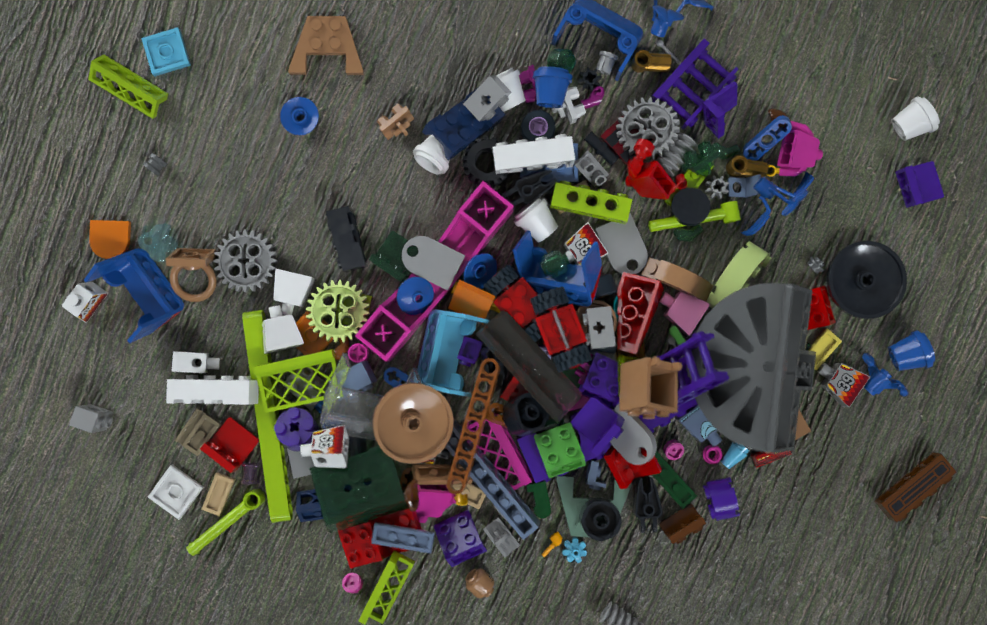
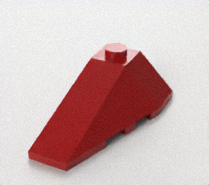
[617,272,664,355]

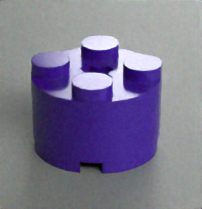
[274,407,319,452]
[703,477,740,521]

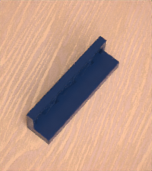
[296,481,378,522]

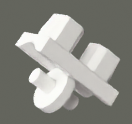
[552,87,586,124]

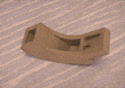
[641,257,714,302]

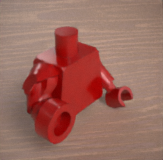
[625,139,687,200]

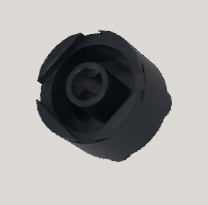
[503,392,549,436]
[579,497,622,541]

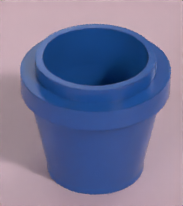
[533,67,572,108]
[888,330,935,371]

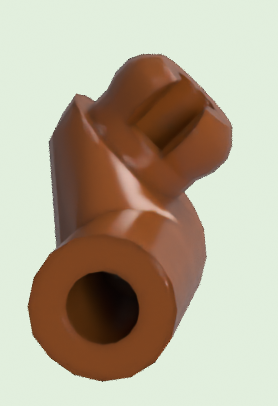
[334,336,350,360]

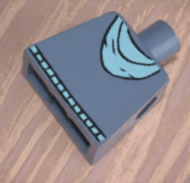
[676,405,722,447]

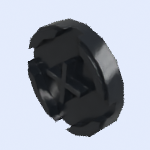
[671,188,711,226]

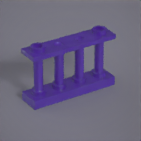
[651,38,738,130]
[656,331,729,406]

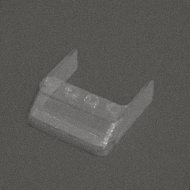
[320,353,422,441]

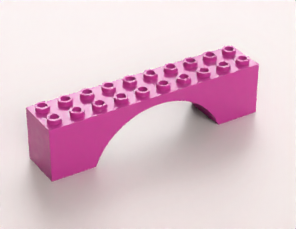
[355,181,514,362]

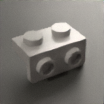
[283,367,331,410]

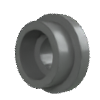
[807,256,825,274]

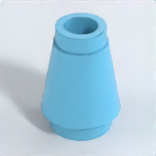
[721,442,750,469]

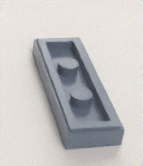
[371,522,435,554]

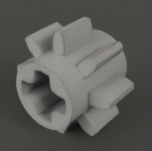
[704,175,729,200]

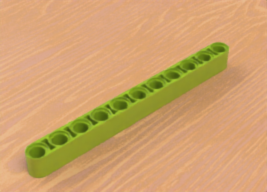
[242,310,293,523]

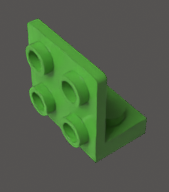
[534,423,586,478]

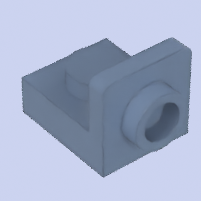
[585,459,607,490]

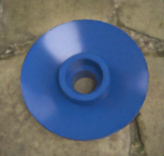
[280,97,319,135]
[464,253,497,289]
[397,277,434,315]

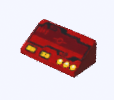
[751,451,792,468]

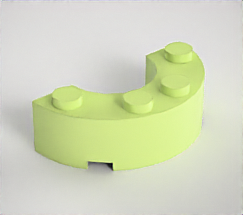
[707,241,772,309]

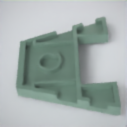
[556,476,632,537]

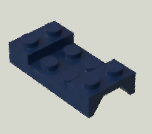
[422,88,506,161]

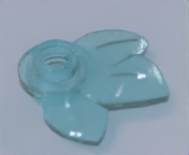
[138,224,179,262]

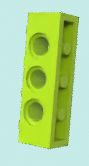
[550,181,632,224]

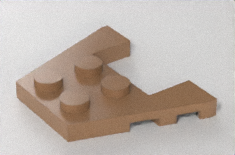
[288,16,364,75]

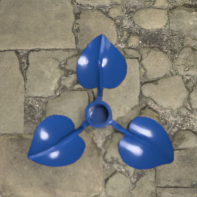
[650,0,714,37]
[741,171,814,236]

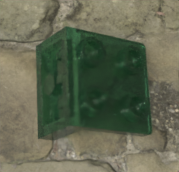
[369,231,418,283]

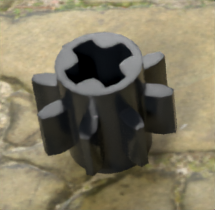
[577,67,602,93]

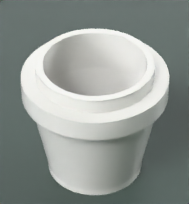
[497,67,526,112]
[891,96,940,141]
[413,135,450,175]
[514,198,558,242]

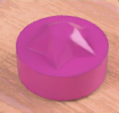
[663,440,684,460]
[342,573,363,594]

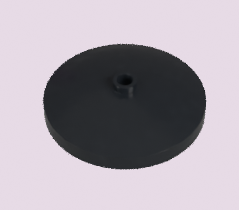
[826,241,907,319]

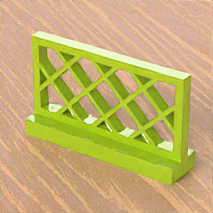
[253,349,343,413]

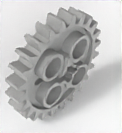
[616,97,680,160]
[213,229,278,293]

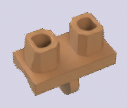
[377,104,414,140]

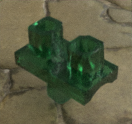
[681,141,721,177]

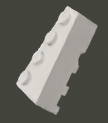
[493,134,575,174]
[166,375,259,404]

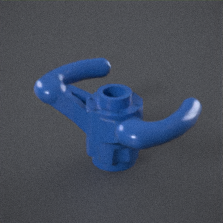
[862,353,909,397]

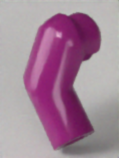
[580,86,605,109]

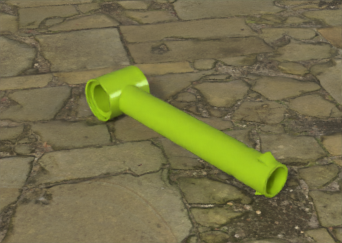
[648,201,741,232]
[186,489,266,556]

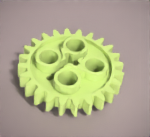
[306,280,370,343]

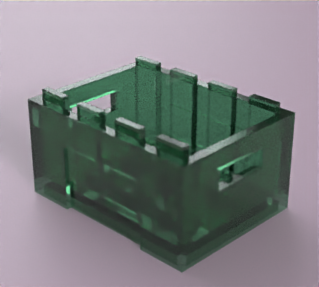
[309,446,407,533]

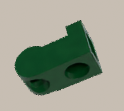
[526,481,551,518]

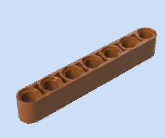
[447,358,500,494]

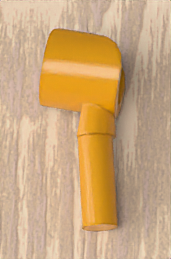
[541,532,562,557]

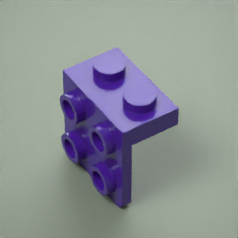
[571,396,625,456]

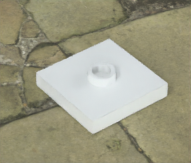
[148,464,204,520]

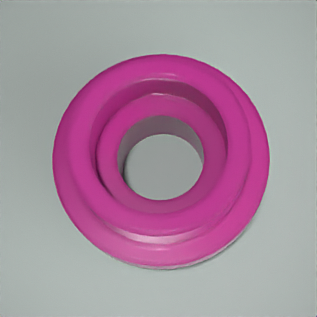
[702,445,722,464]

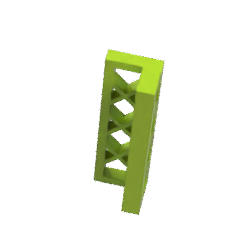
[88,54,168,119]
[358,551,415,625]

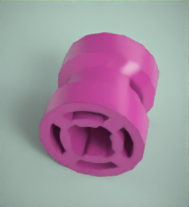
[348,343,370,363]

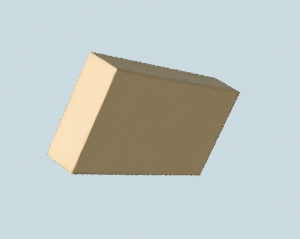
[202,472,235,516]

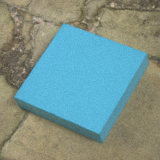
[141,27,191,76]

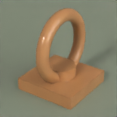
[166,248,217,302]

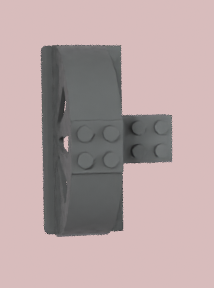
[686,283,816,454]

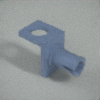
[727,175,772,198]

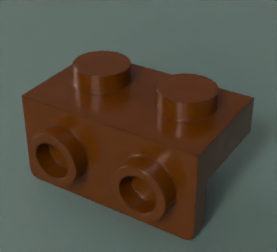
[659,504,706,544]

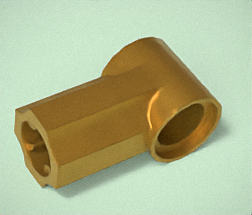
[631,50,671,73]
[726,156,768,178]

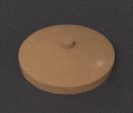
[372,383,453,464]

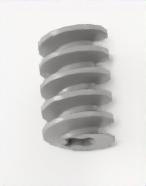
[656,133,698,177]
[599,601,644,625]

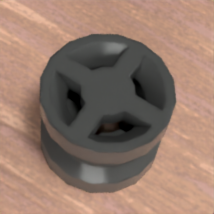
[142,152,168,176]

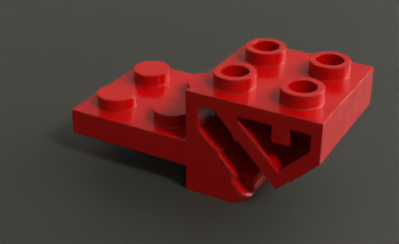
[338,508,422,569]

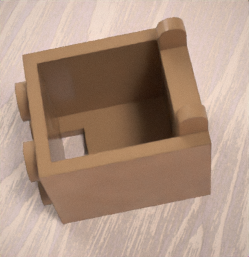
[619,357,682,419]

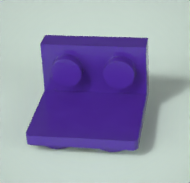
[703,81,738,139]
[895,161,944,208]
[577,353,621,409]
[434,510,487,567]

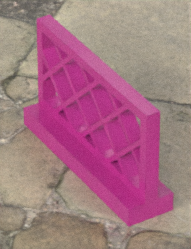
[469,412,534,490]

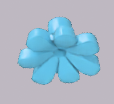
[562,537,587,563]

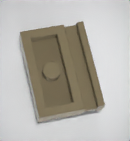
[175,408,222,456]

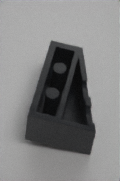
[326,206,368,273]

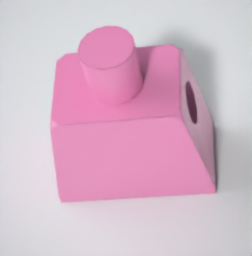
[659,292,710,336]

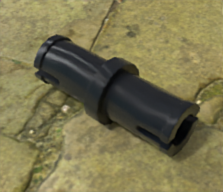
[584,131,620,166]

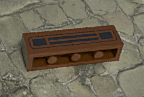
[874,452,957,522]

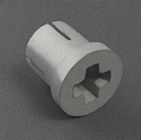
[596,51,618,76]

